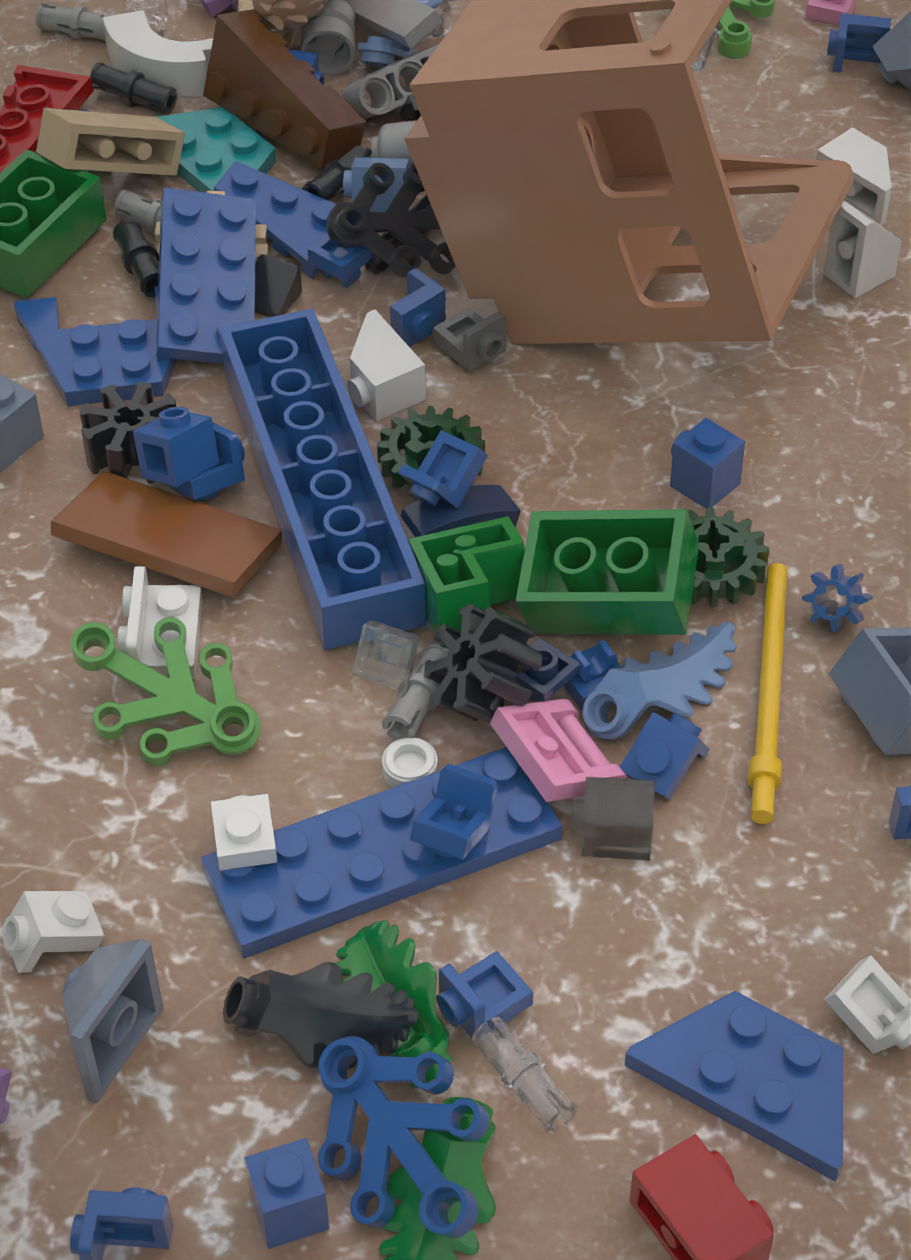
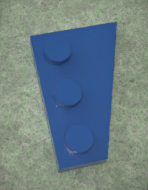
[214,161,353,279]

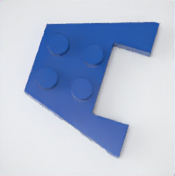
[14,286,177,406]

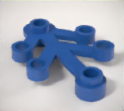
[318,1036,489,1239]

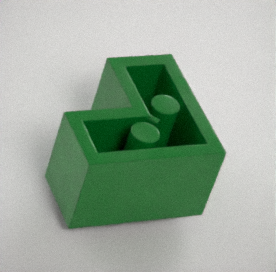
[408,516,525,647]

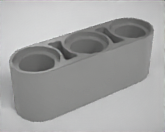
[341,44,439,119]

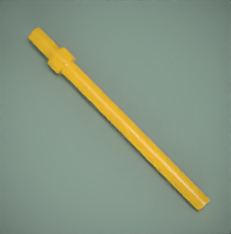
[748,563,788,824]

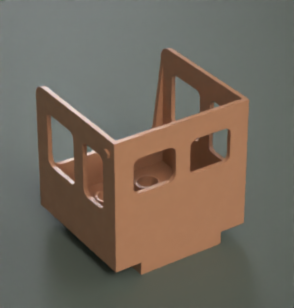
[404,0,854,344]

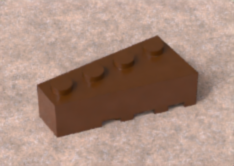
[203,9,366,170]

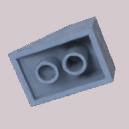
[828,627,911,755]

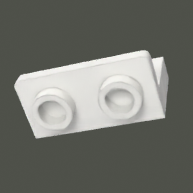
[118,566,203,679]

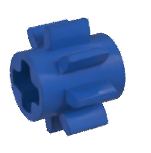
[802,564,873,632]

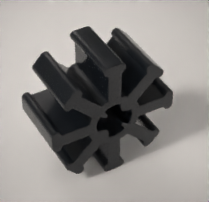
[80,382,177,484]
[424,604,542,724]

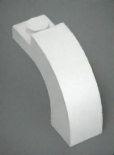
[102,10,213,98]

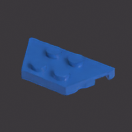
[625,991,843,1182]

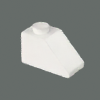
[816,127,892,226]
[823,200,902,298]
[347,310,426,422]

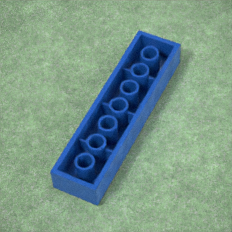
[219,308,426,650]

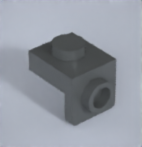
[433,307,506,372]

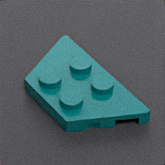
[157,107,276,193]

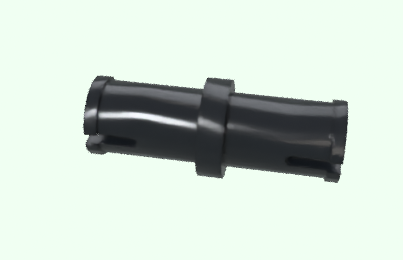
[90,62,177,115]
[112,219,159,297]

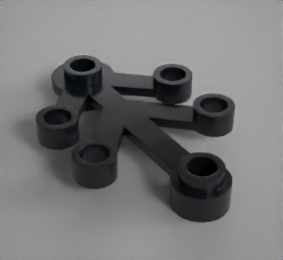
[326,162,456,278]

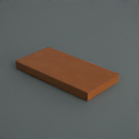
[51,471,282,597]

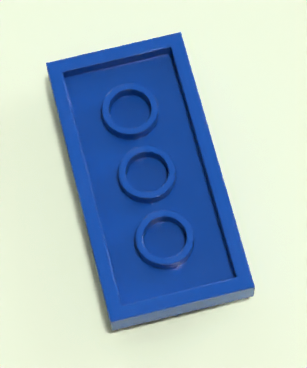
[156,188,256,364]

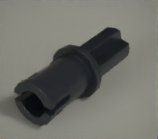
[302,146,372,201]

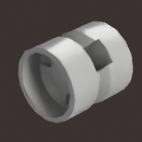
[301,0,355,76]

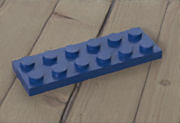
[201,747,562,959]

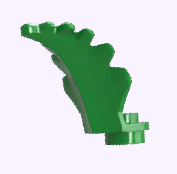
[335,920,452,1088]
[379,1097,496,1260]

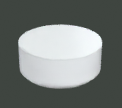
[382,737,438,788]

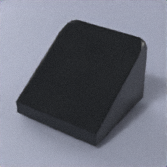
[254,254,302,317]

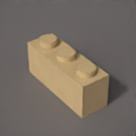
[36,108,185,176]

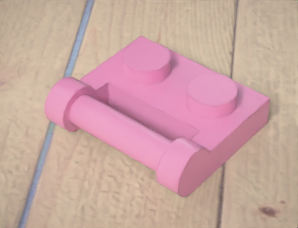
[490,699,629,802]

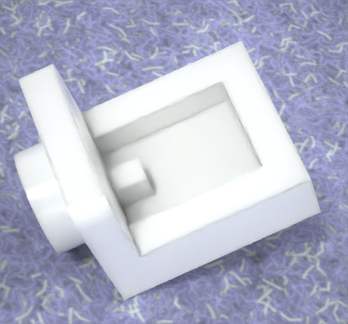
[211,794,277,871]
[2,891,105,973]
[824,955,911,1054]

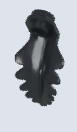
[223,962,418,1069]

